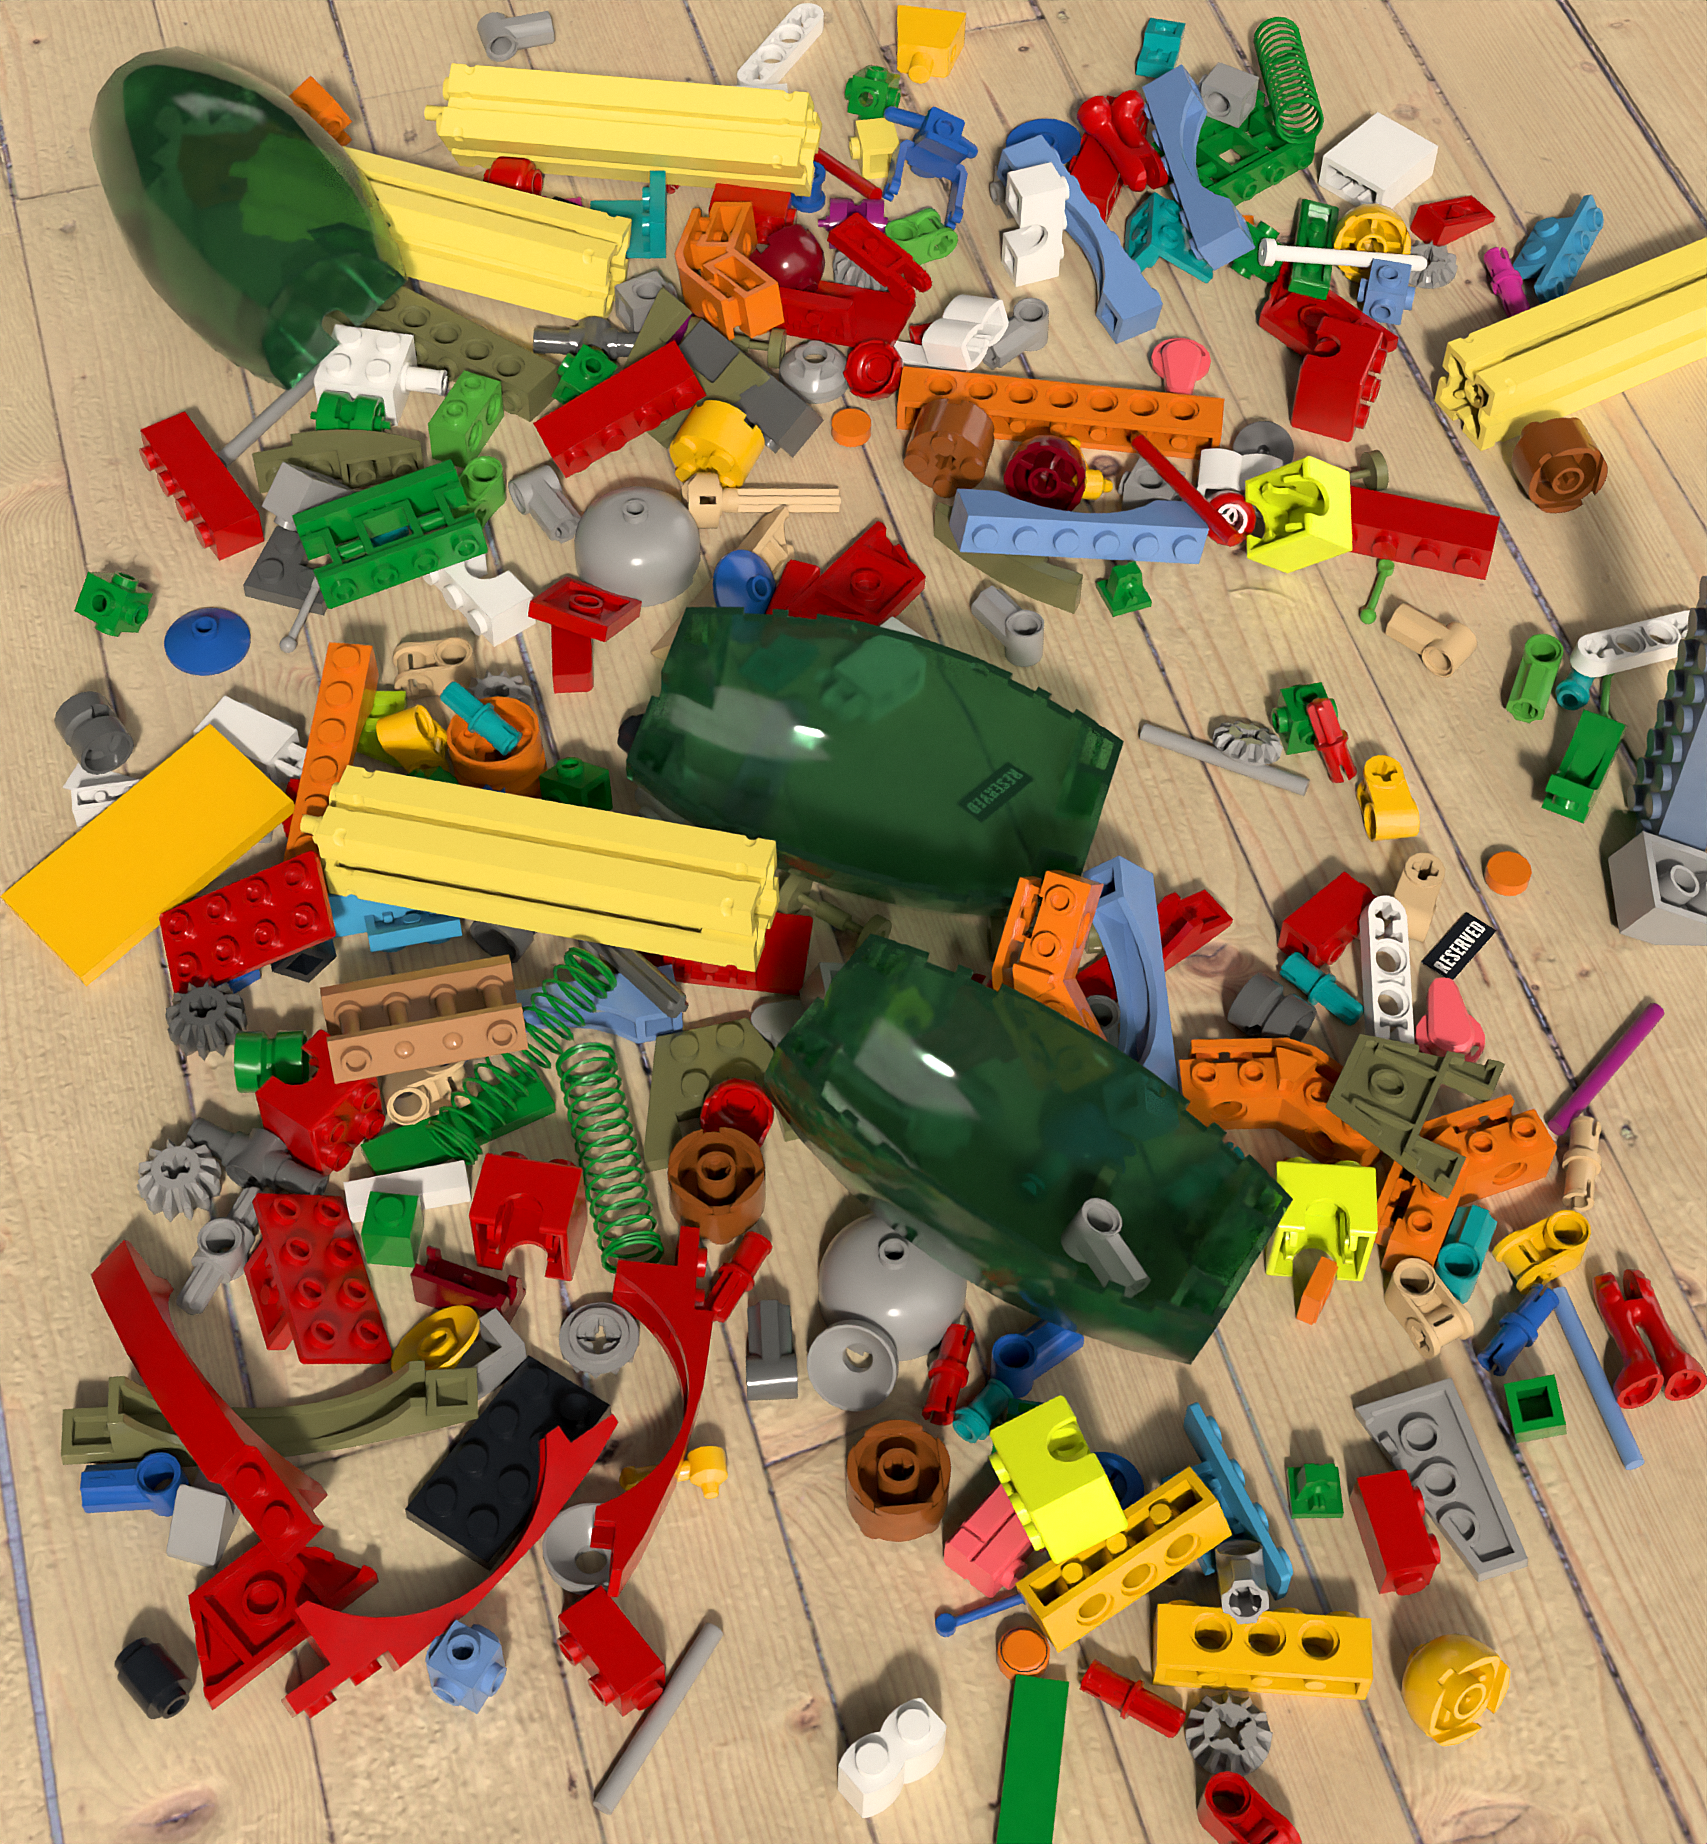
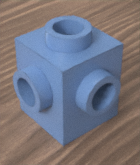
[1357,258,1416,325]
[425,1620,507,1714]

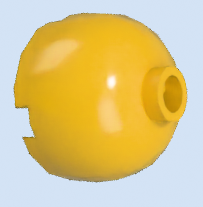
[1332,203,1411,283]
[1401,1633,1510,1746]

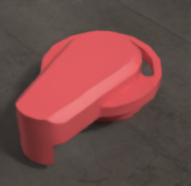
[1151,338,1211,395]
[1415,977,1485,1063]

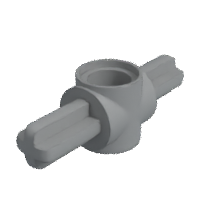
[176,1186,264,1315]

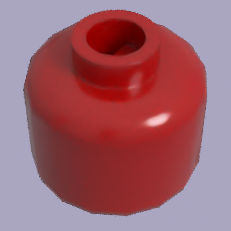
[483,156,543,196]
[1207,490,1256,546]

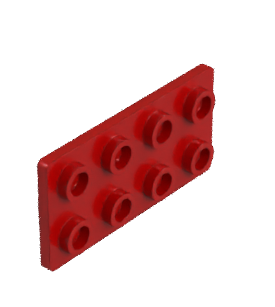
[768,280,916,348]
[159,850,336,994]
[638,912,813,996]
[243,1193,393,1364]

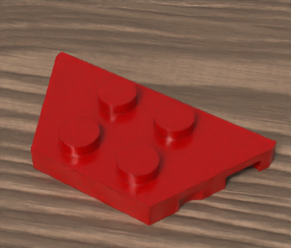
[1259,262,1399,358]
[786,521,926,634]
[188,1540,379,1711]

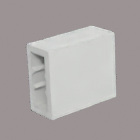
[1318,112,1438,209]

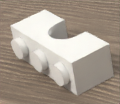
[1001,162,1069,287]
[422,554,536,647]

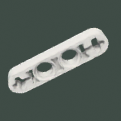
[737,3,824,85]
[1570,610,1690,678]
[1359,895,1414,1044]

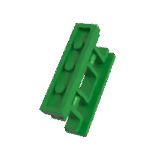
[1151,89,1317,206]
[291,459,488,609]

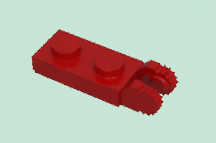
[827,212,933,306]

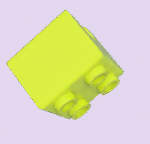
[1245,456,1352,573]
[1265,1157,1378,1281]
[988,1395,1128,1564]

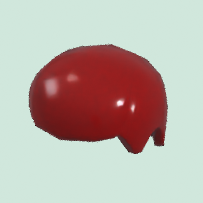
[843,339,904,401]
[700,1077,775,1148]

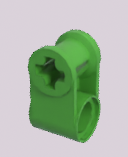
[885,208,958,265]
[435,456,506,529]

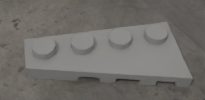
[1355,1378,1528,1582]

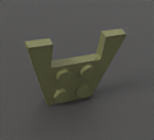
[623,287,770,449]
[643,1018,826,1173]
[1325,1034,1505,1199]

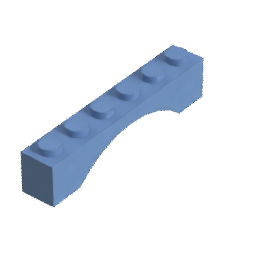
[1142,64,1255,271]
[996,134,1163,344]
[949,489,1209,564]
[1083,856,1183,1139]
[443,964,683,1066]

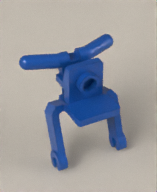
[882,106,978,230]

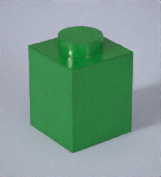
[361,1191,424,1268]
[1504,1374,1567,1444]

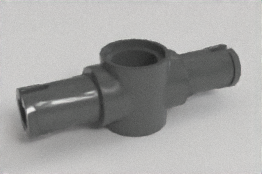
[533,316,639,361]
[186,1117,328,1195]

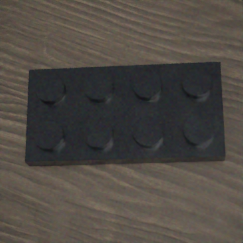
[405,1355,611,1571]

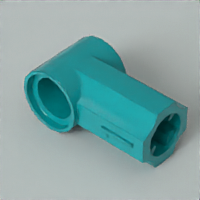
[1434,1204,1498,1304]

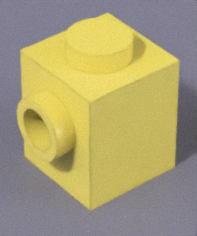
[849,118,900,179]

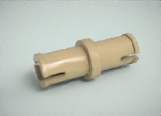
[1562,1116,1602,1211]

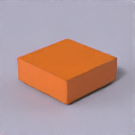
[1296,1256,1338,1325]

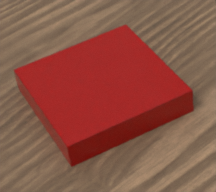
[528,576,642,642]

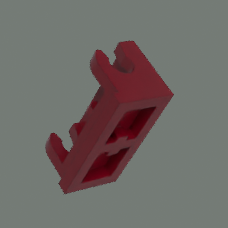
[410,1245,526,1325]

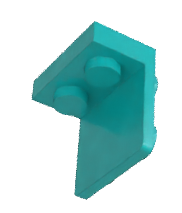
[590,171,667,259]
[1124,192,1213,283]

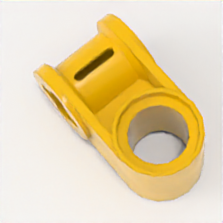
[376,704,449,772]
[1356,755,1420,842]
[1492,1210,1591,1295]

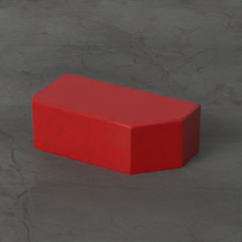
[551,625,594,694]

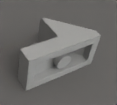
[166,1469,241,1570]

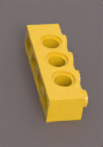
[1015,1466,1232,1653]
[1152,1600,1373,1700]

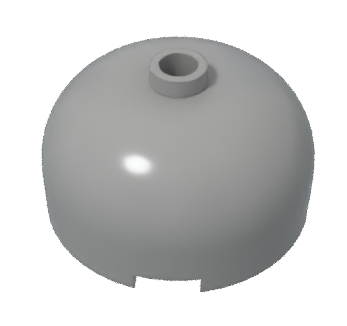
[574,486,701,607]
[818,1210,967,1362]

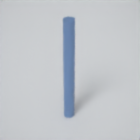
[1552,1286,1645,1470]

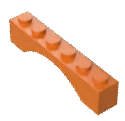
[283,642,379,893]

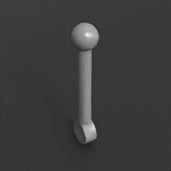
[279,577,320,653]

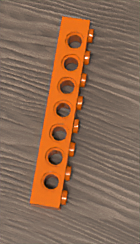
[896,366,1225,460]

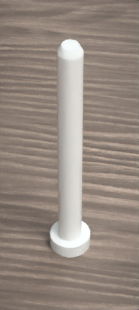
[1258,238,1427,271]

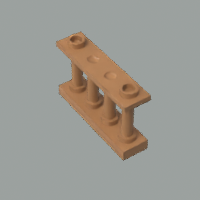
[320,954,529,1084]

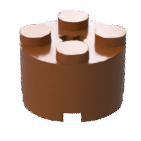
[903,398,995,498]
[1512,417,1608,514]
[667,1127,766,1245]
[846,1420,951,1542]

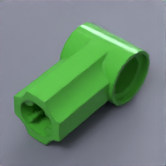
[1506,634,1563,724]

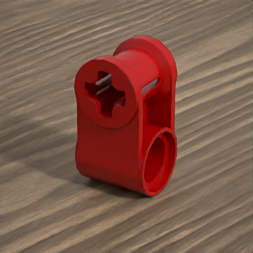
[1197,1771,1302,1844]

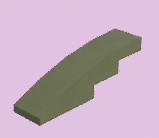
[934,502,1083,614]

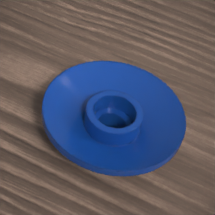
[1006,119,1081,164]
[713,550,777,635]
[164,608,251,676]

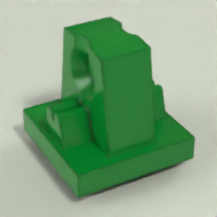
[1096,561,1152,617]
[1286,1463,1344,1519]

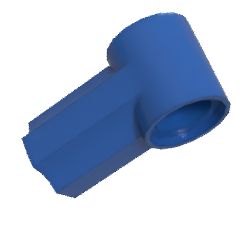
[989,1310,1084,1399]
[80,1452,191,1517]

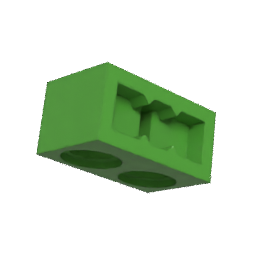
[428,370,504,469]

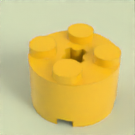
[669,400,765,489]

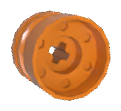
[446,696,548,799]

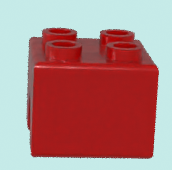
[1290,316,1388,442]
[255,1029,385,1176]
[469,1151,588,1281]

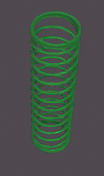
[1253,17,1324,145]
[425,947,617,1165]
[555,1042,664,1274]

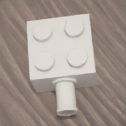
[314,324,448,426]

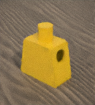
[896,5,966,84]

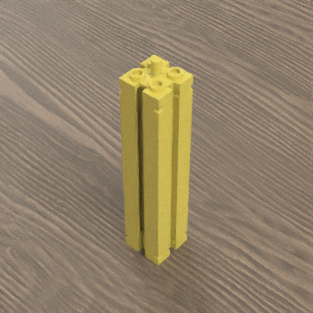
[424,63,822,197]
[228,129,632,321]
[1434,237,1707,451]
[300,765,780,972]

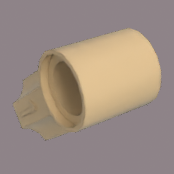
[1385,603,1477,678]

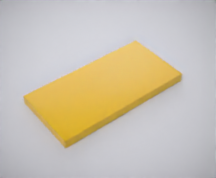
[0,724,295,987]

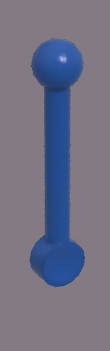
[935,1593,1026,1637]

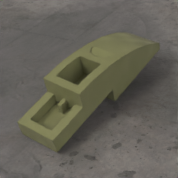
[252,429,424,494]

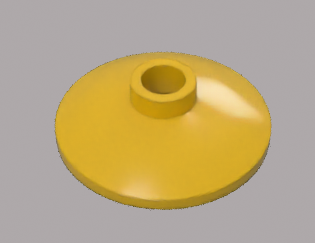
[391,1305,480,1373]

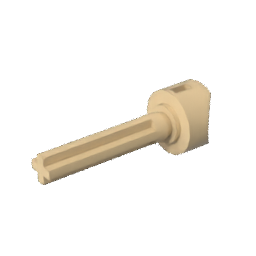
[681,472,841,529]

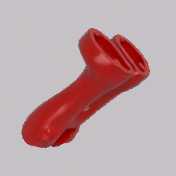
[1077,90,1168,192]
[1592,1269,1707,1409]

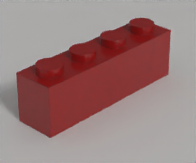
[1068,95,1149,224]
[533,340,707,478]
[139,411,264,561]
[1350,486,1500,580]

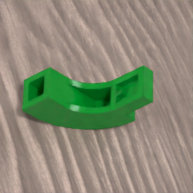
[1541,709,1628,824]

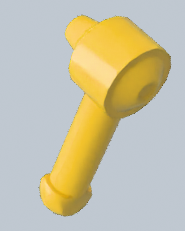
[1065,437,1113,500]
[619,1446,728,1499]

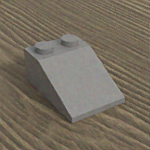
[1608,831,1707,946]

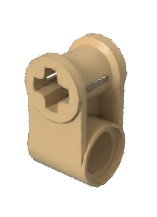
[393,637,478,700]
[1383,852,1446,943]
[381,1061,478,1125]
[1384,1258,1474,1359]

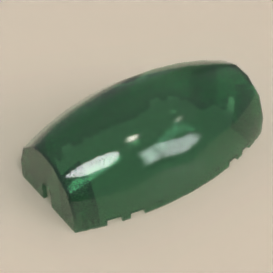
[89,46,408,391]
[626,607,1124,919]
[762,933,1293,1365]

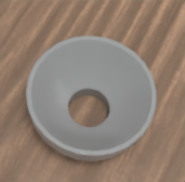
[779,341,849,404]
[807,1319,899,1412]
[542,1503,611,1596]

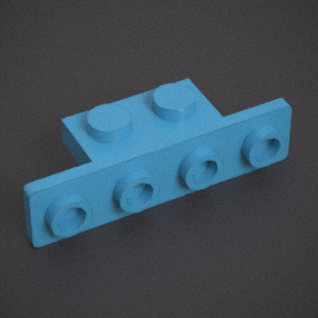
[1512,195,1604,305]
[328,893,462,953]
[1160,1402,1293,1601]

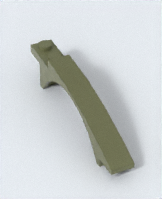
[61,1360,478,1467]

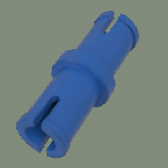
[1477,1283,1559,1377]

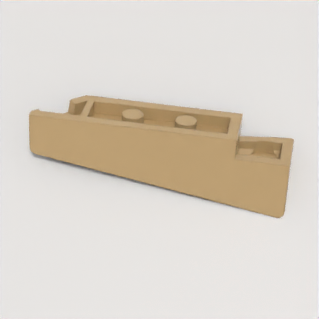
[650,507,795,675]

